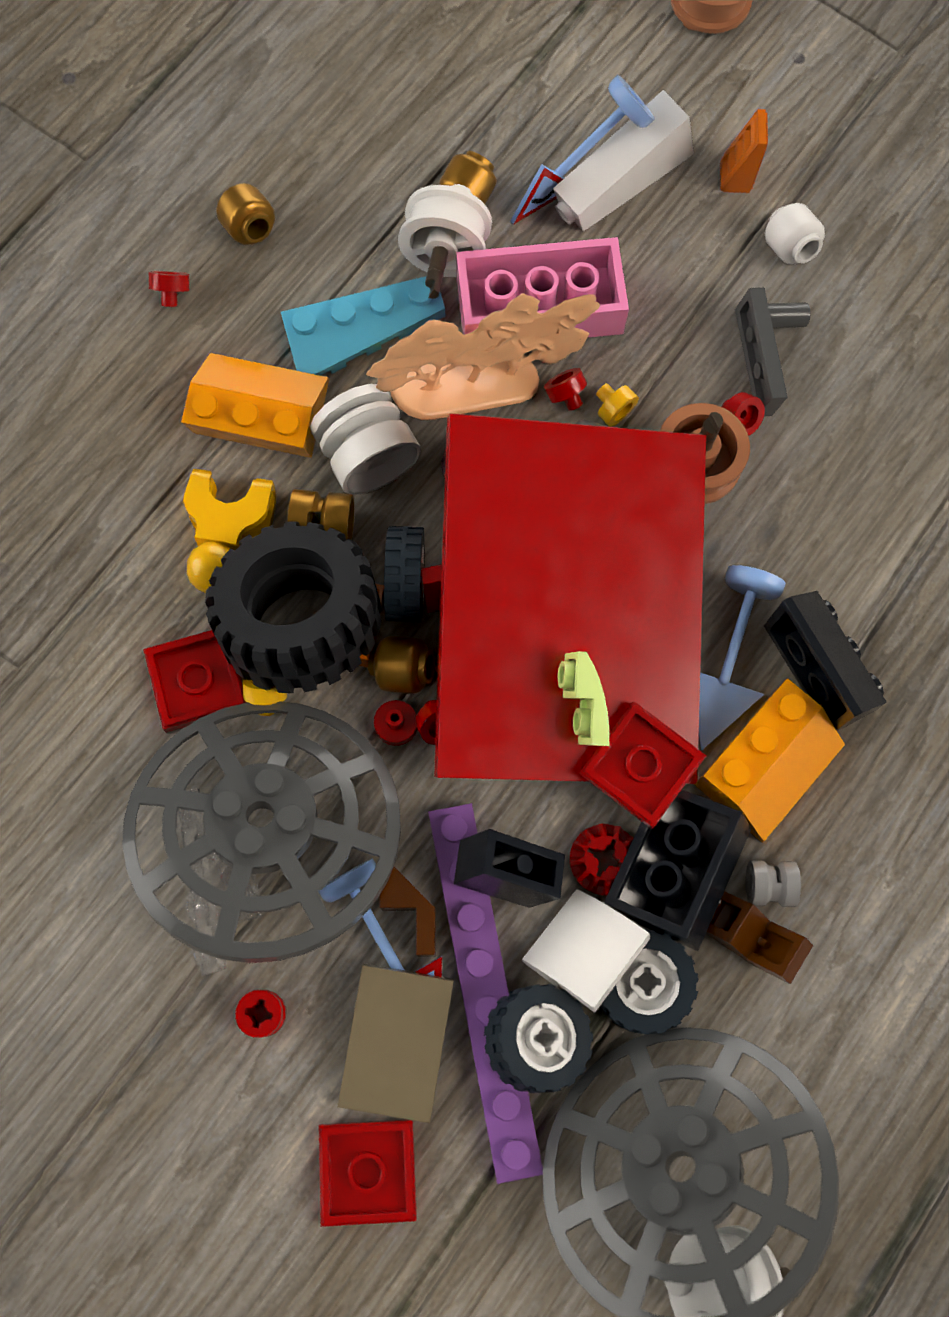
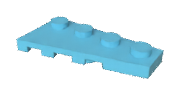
[281,276,445,376]

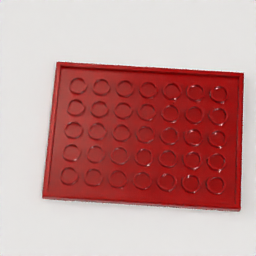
[434,413,706,784]

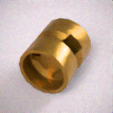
[288,489,355,540]

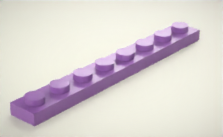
[428,803,543,1184]

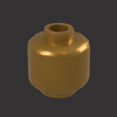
[439,151,497,204]
[216,183,275,245]
[368,636,435,694]

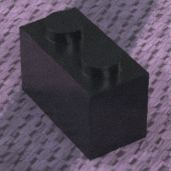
[454,829,565,908]

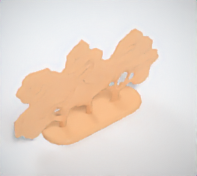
[366,293,600,420]

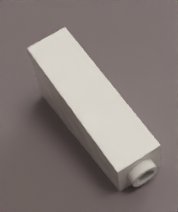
[553,90,694,232]

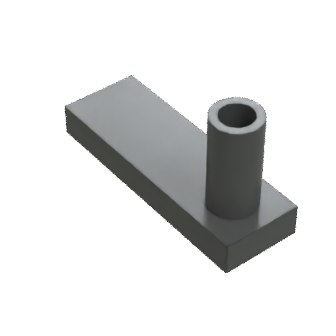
[735,287,811,417]

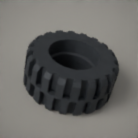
[205,522,382,694]

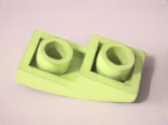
[558,651,609,746]

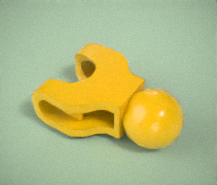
[183,469,277,593]

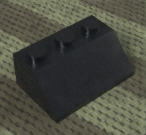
[764,591,887,731]
[604,790,751,951]

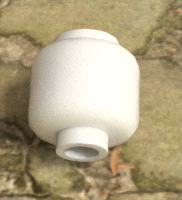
[765,203,825,264]

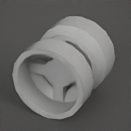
[746,860,801,907]

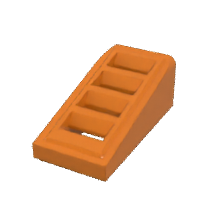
[720,109,768,193]

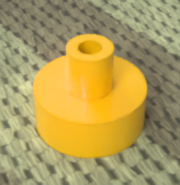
[596,383,639,427]
[243,679,287,716]

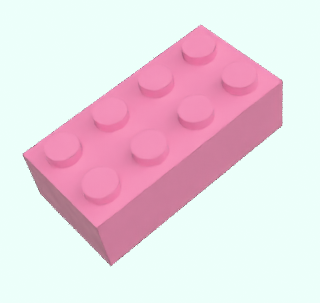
[456,237,629,338]

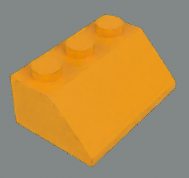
[181,353,330,458]
[694,678,845,843]

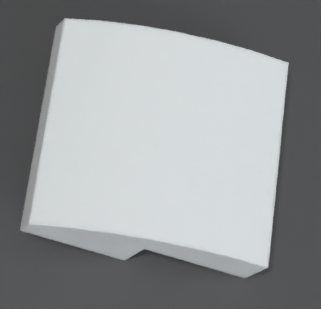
[522,889,650,1013]

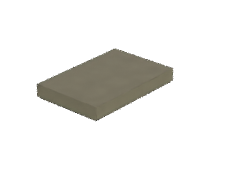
[337,964,454,1123]

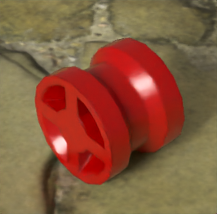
[235,990,287,1038]

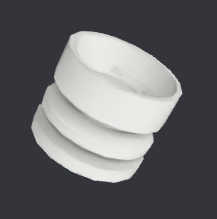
[310,384,421,495]

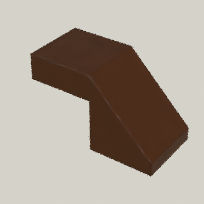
[380,867,436,957]
[706,891,814,984]

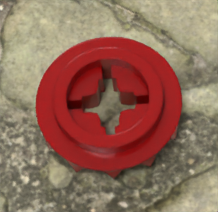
[569,823,634,896]

